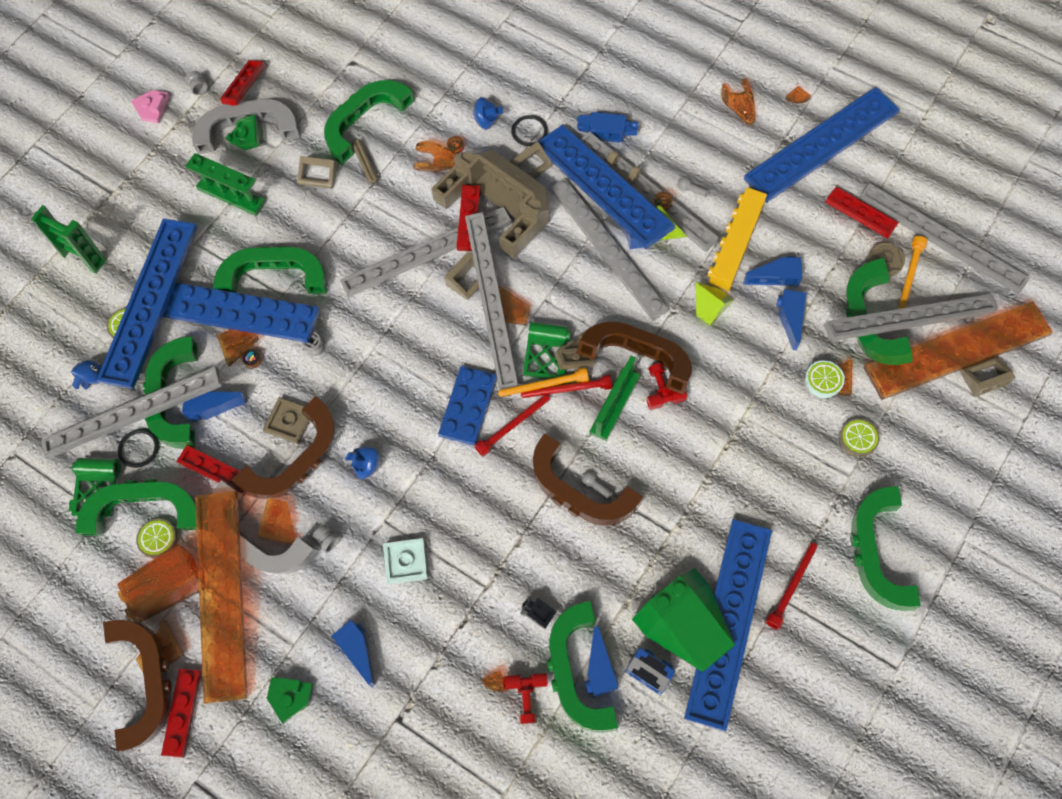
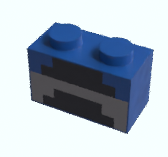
[625,648,676,696]

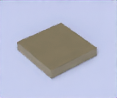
[263,397,310,445]

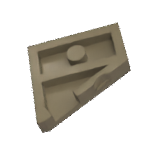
[554,333,596,370]

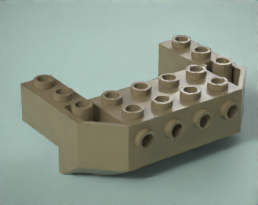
[431,149,549,258]

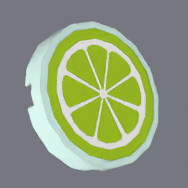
[805,360,845,398]

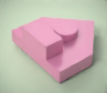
[131,90,170,124]

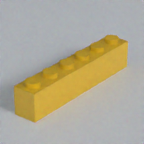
[707,187,767,291]

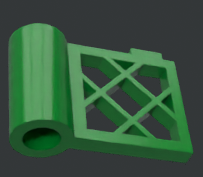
[523,321,571,379]
[68,458,121,517]

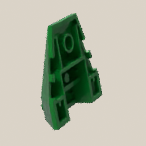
[632,568,735,672]

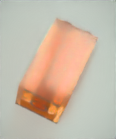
[117,544,206,623]

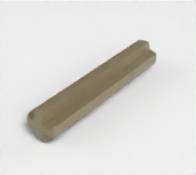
[352,139,378,184]

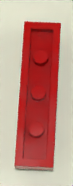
[220,60,265,106]
[456,185,480,251]
[825,187,899,239]
[176,445,245,496]
[161,669,202,758]

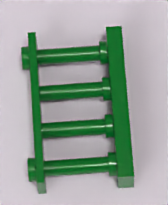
[185,153,266,216]
[31,205,106,274]

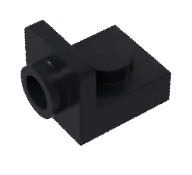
[520,597,557,629]

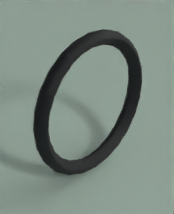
[511,115,547,146]
[118,429,158,468]

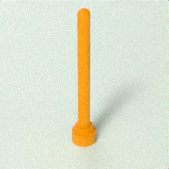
[897,236,928,309]
[498,367,589,397]

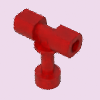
[646,363,687,410]
[503,673,548,724]

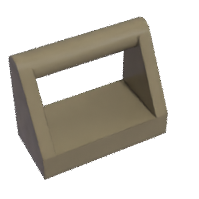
[509,141,553,179]
[297,156,339,189]
[445,251,479,300]
[961,357,1016,397]

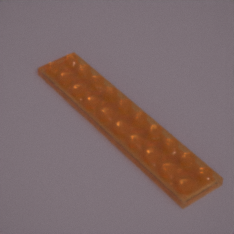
[864,301,1053,401]
[195,491,248,704]

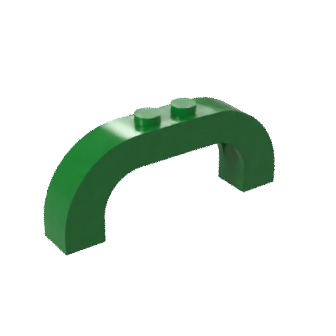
[324,80,414,165]
[213,246,327,294]
[845,258,913,365]
[143,337,198,449]
[76,479,203,536]
[850,486,921,611]
[547,601,618,733]

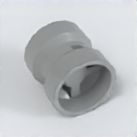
[185,71,208,95]
[302,332,324,356]
[311,524,340,553]

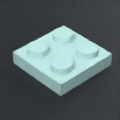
[383,538,428,585]

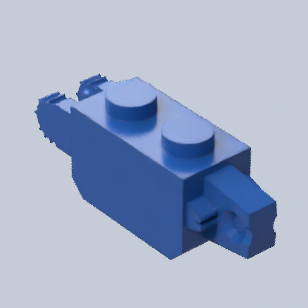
[577,112,638,143]

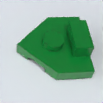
[225,114,262,151]
[266,677,314,724]

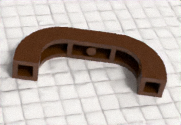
[577,322,692,395]
[232,396,334,499]
[533,433,643,526]
[103,620,172,752]

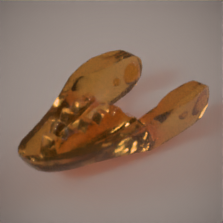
[721,78,756,125]
[413,141,458,172]

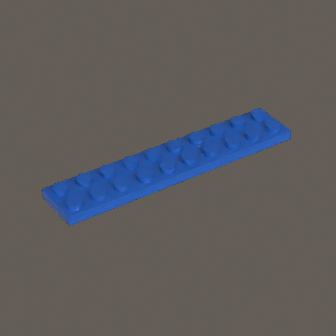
[744,87,900,203]
[538,124,675,249]
[97,219,198,389]
[163,283,320,343]
[684,519,772,732]

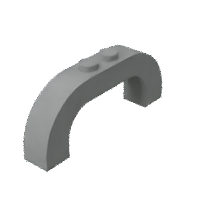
[192,99,300,154]
[208,480,319,574]

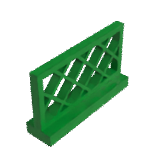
[589,355,640,442]

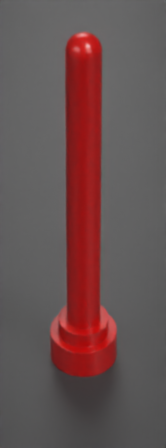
[521,374,612,398]
[474,394,550,457]
[765,542,818,630]

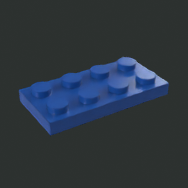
[438,366,497,446]

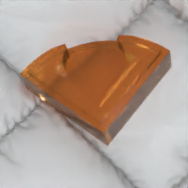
[786,86,811,104]
[481,670,509,692]

